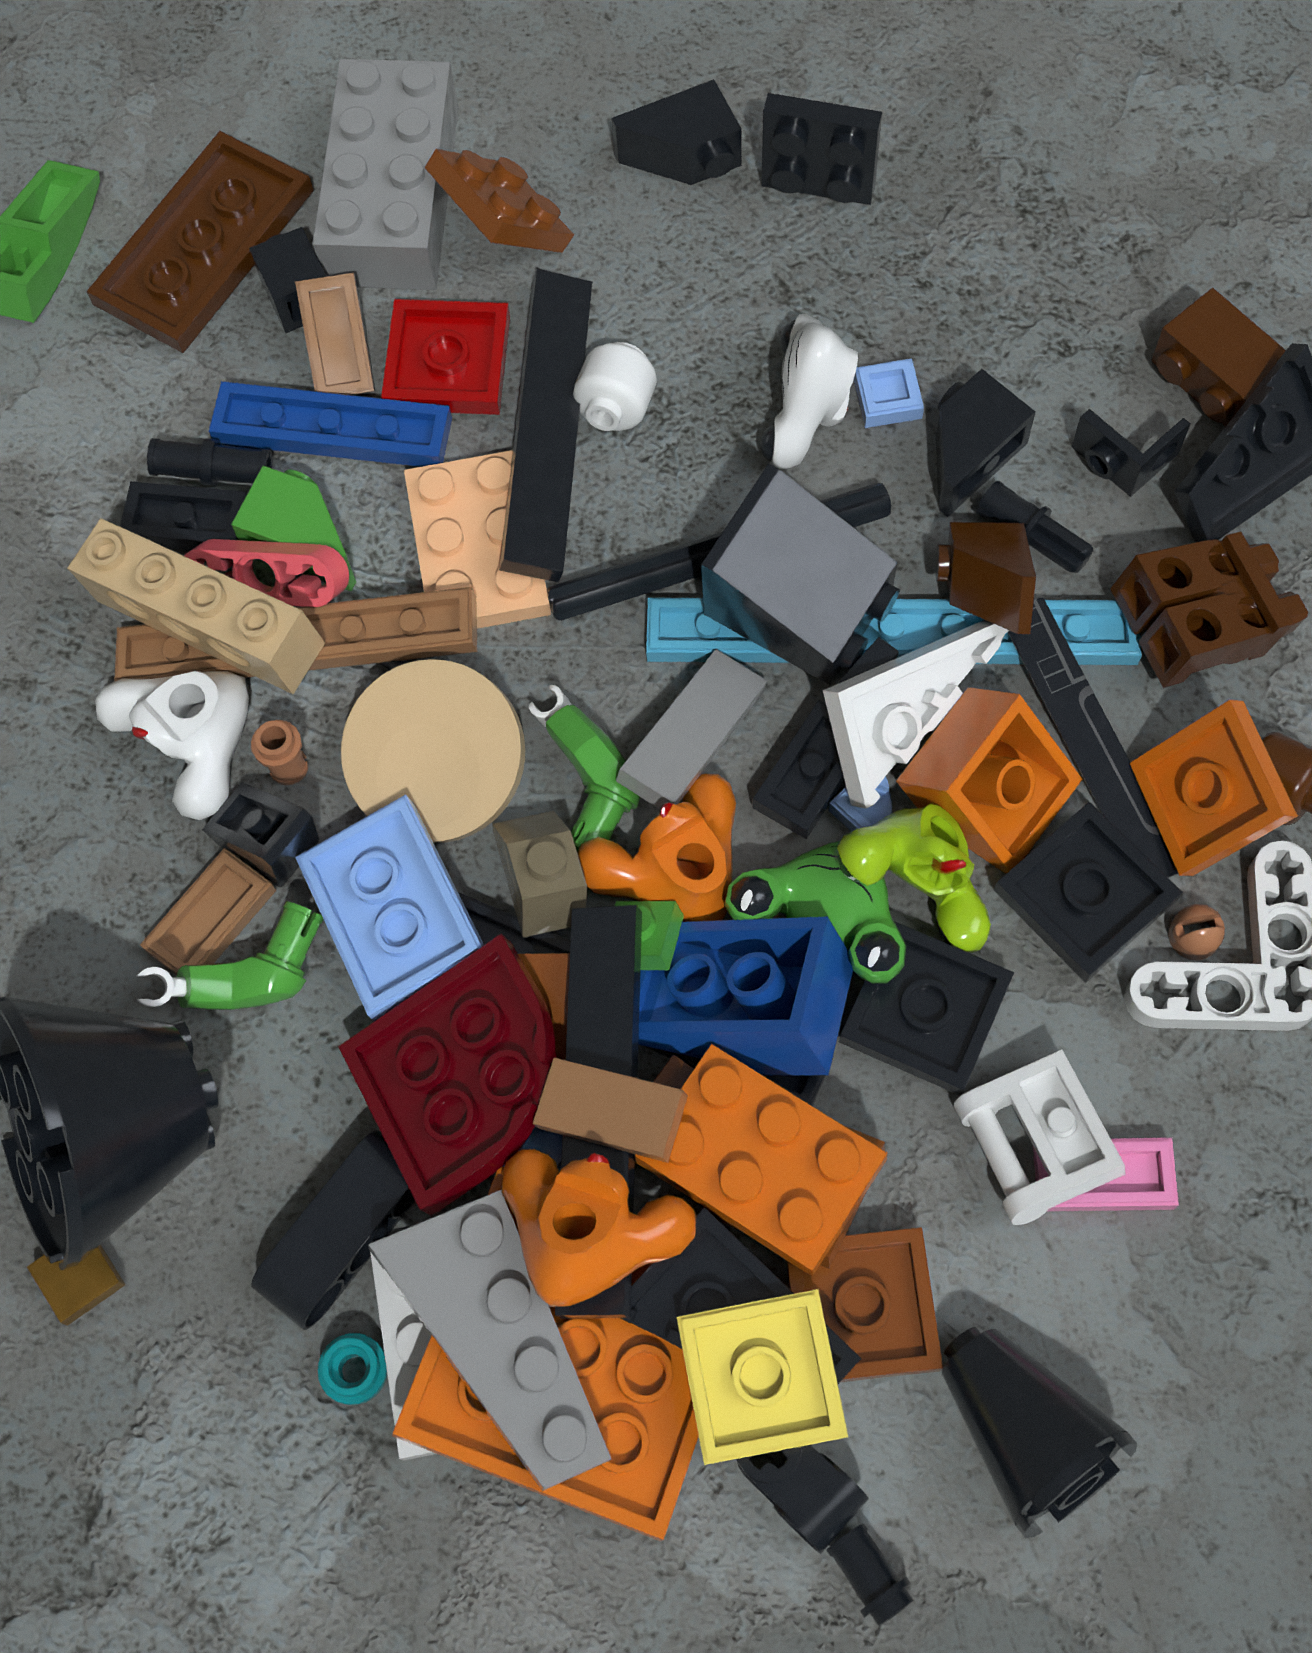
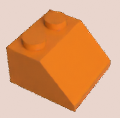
[896,687,1082,873]

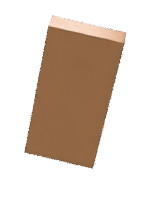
[295,273,375,395]
[140,848,276,975]
[533,1058,688,1163]

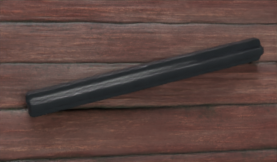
[547,483,891,621]

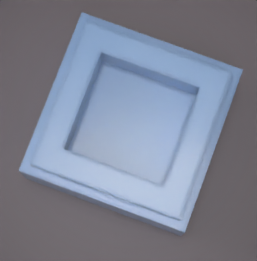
[854,358,924,428]

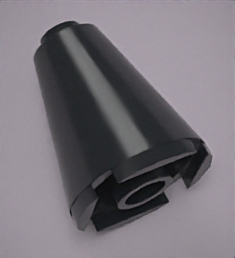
[942,1327,1137,1538]

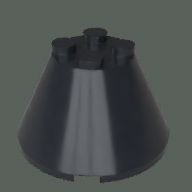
[0,997,218,1271]

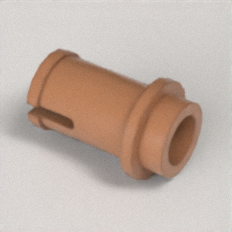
[251,720,309,785]

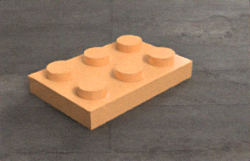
[404,450,551,629]

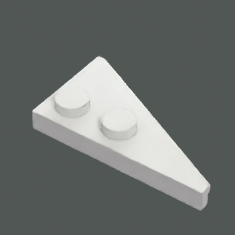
[823,620,1009,809]

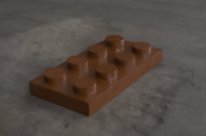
[86,131,314,353]

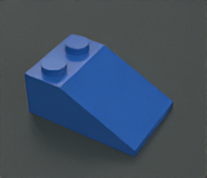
[638,917,853,1075]

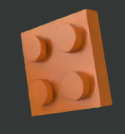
[1130,700,1298,876]

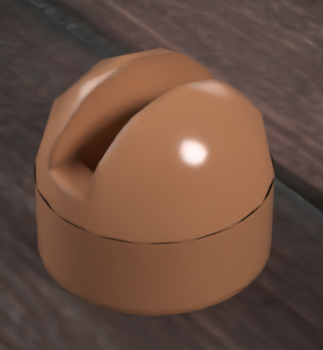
[1168,904,1225,960]

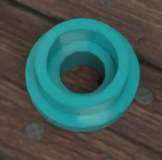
[318,1333,387,1405]

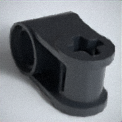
[737,1445,869,1554]

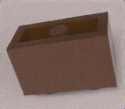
[1151,287,1286,427]

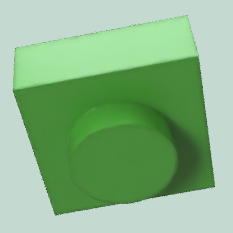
[615,901,684,970]

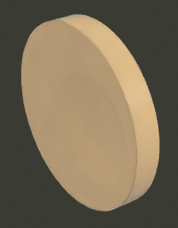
[341,659,525,843]

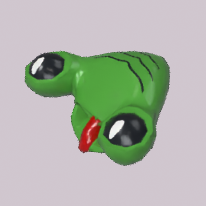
[724,840,906,983]

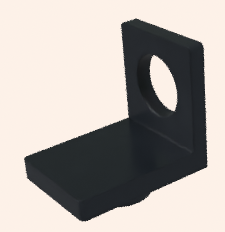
[1072,409,1191,497]

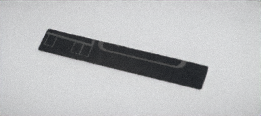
[1008,598,1178,878]

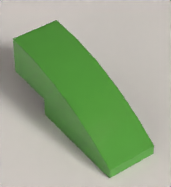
[0,160,100,323]

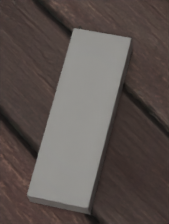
[616,649,768,810]

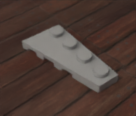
[368,1190,612,1491]

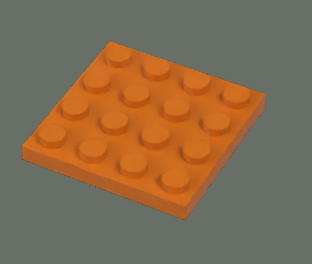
[392,1167,699,1541]

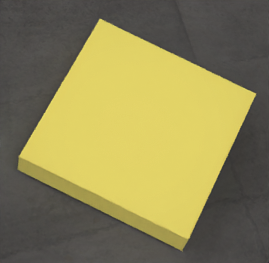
[677,1289,848,1465]

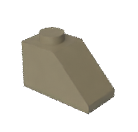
[492,811,587,938]

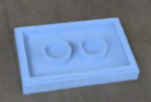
[295,795,484,1021]

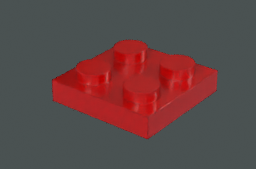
[381,299,510,415]

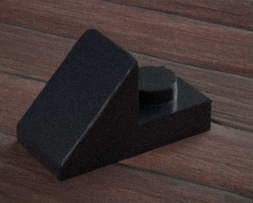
[202,782,319,887]

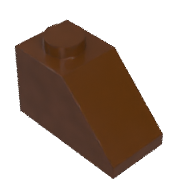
[936,522,1036,634]

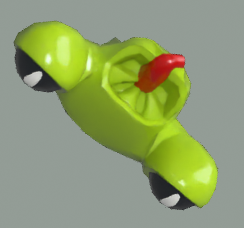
[837,804,991,953]

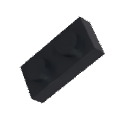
[120,481,247,551]
[752,700,845,839]

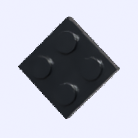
[762,93,882,205]
[994,802,1183,983]
[839,921,1014,1096]

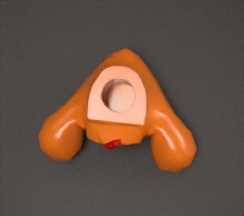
[577,774,736,922]
[501,1149,697,1307]

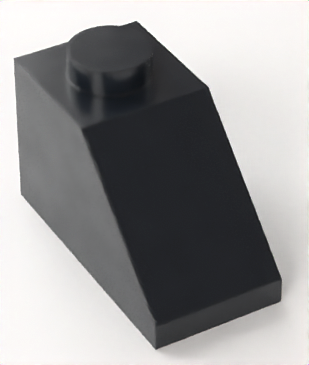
[611,79,742,185]
[936,369,1036,517]

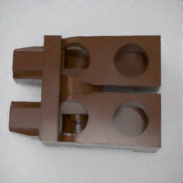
[1110,531,1308,688]

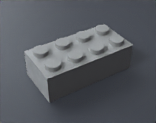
[313,59,459,290]

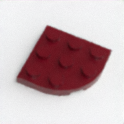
[338,934,556,1216]

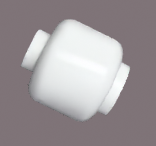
[573,342,657,431]

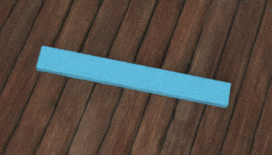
[646,598,1142,665]

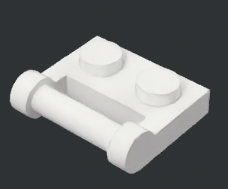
[954,1050,1126,1225]

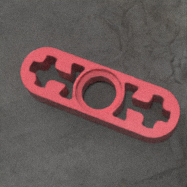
[184,539,349,607]

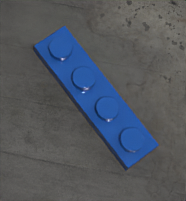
[208,381,452,467]

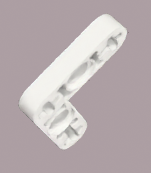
[1124,841,1312,1031]

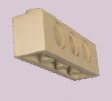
[67,518,325,694]

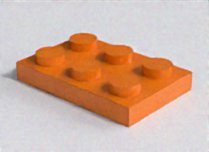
[635,1044,888,1277]

